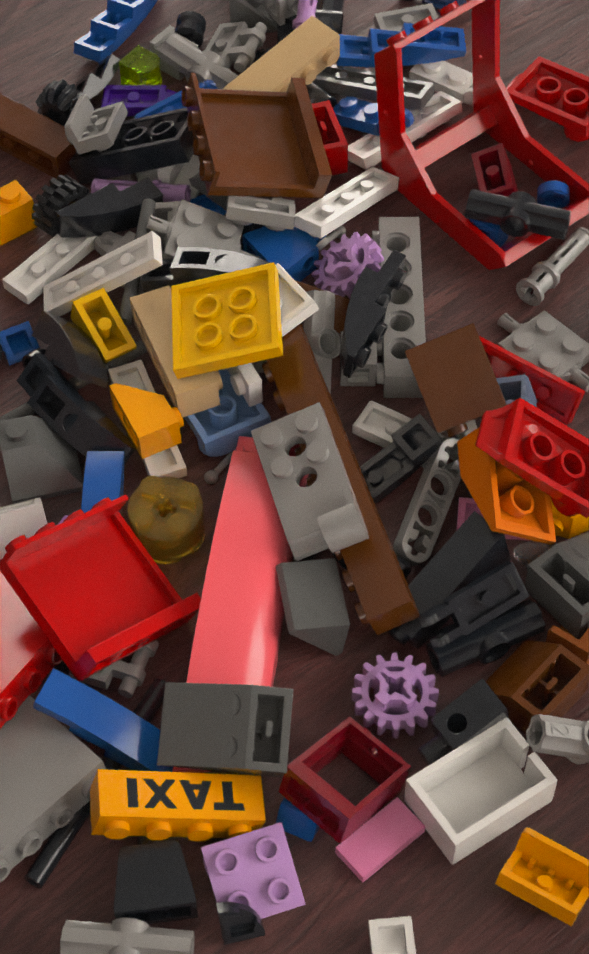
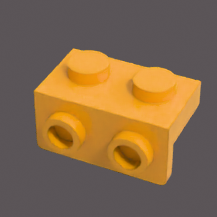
[495,827,589,926]

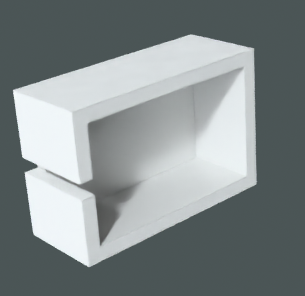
[404,717,558,865]

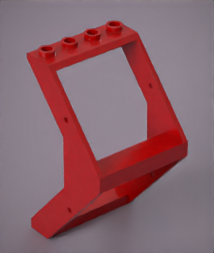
[374,0,589,270]

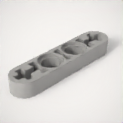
[393,438,461,567]

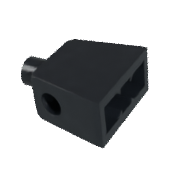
[418,678,509,766]
[114,836,198,924]

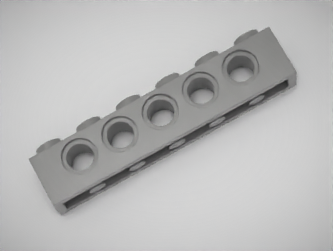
[372,217,426,398]

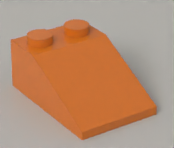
[457,427,556,545]

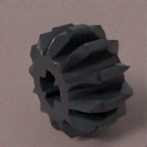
[35,79,84,126]

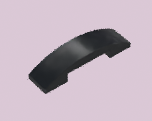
[360,414,443,504]

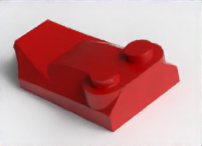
[506,56,589,142]
[475,397,589,518]

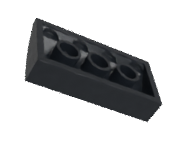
[69,107,194,184]

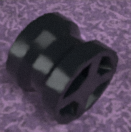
[175,11,206,48]

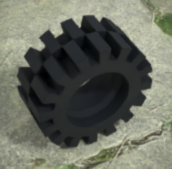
[32,175,92,237]

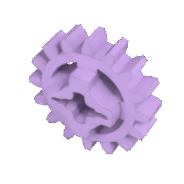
[312,232,384,299]
[352,652,439,738]

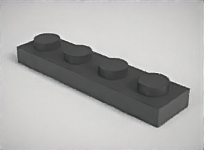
[314,65,434,110]

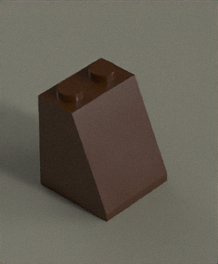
[405,323,507,438]

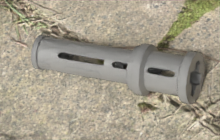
[516,227,589,306]

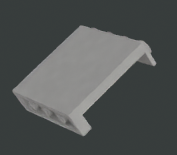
[0,695,106,883]

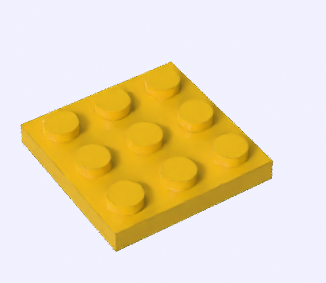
[171,262,283,379]

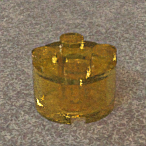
[128,476,205,564]

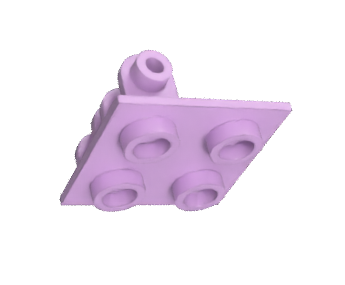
[201,822,306,919]

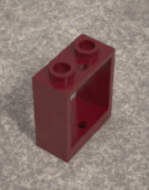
[278,716,411,844]

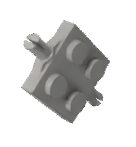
[146,199,259,260]
[497,310,589,392]

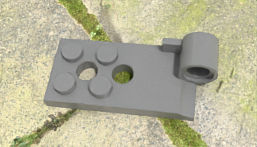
[251,402,369,561]

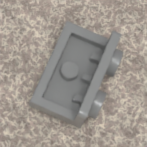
[64,94,128,155]

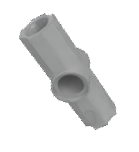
[158,33,238,89]
[304,290,341,394]
[526,714,589,764]
[60,918,195,954]

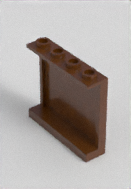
[181,73,332,198]

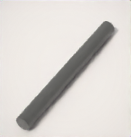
[119,199,156,325]

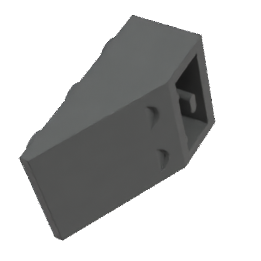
[525,533,589,639]
[157,682,293,777]

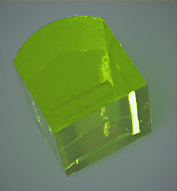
[119,45,162,85]

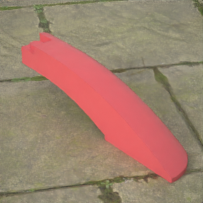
[173,436,309,773]

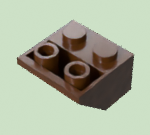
[485,640,589,734]

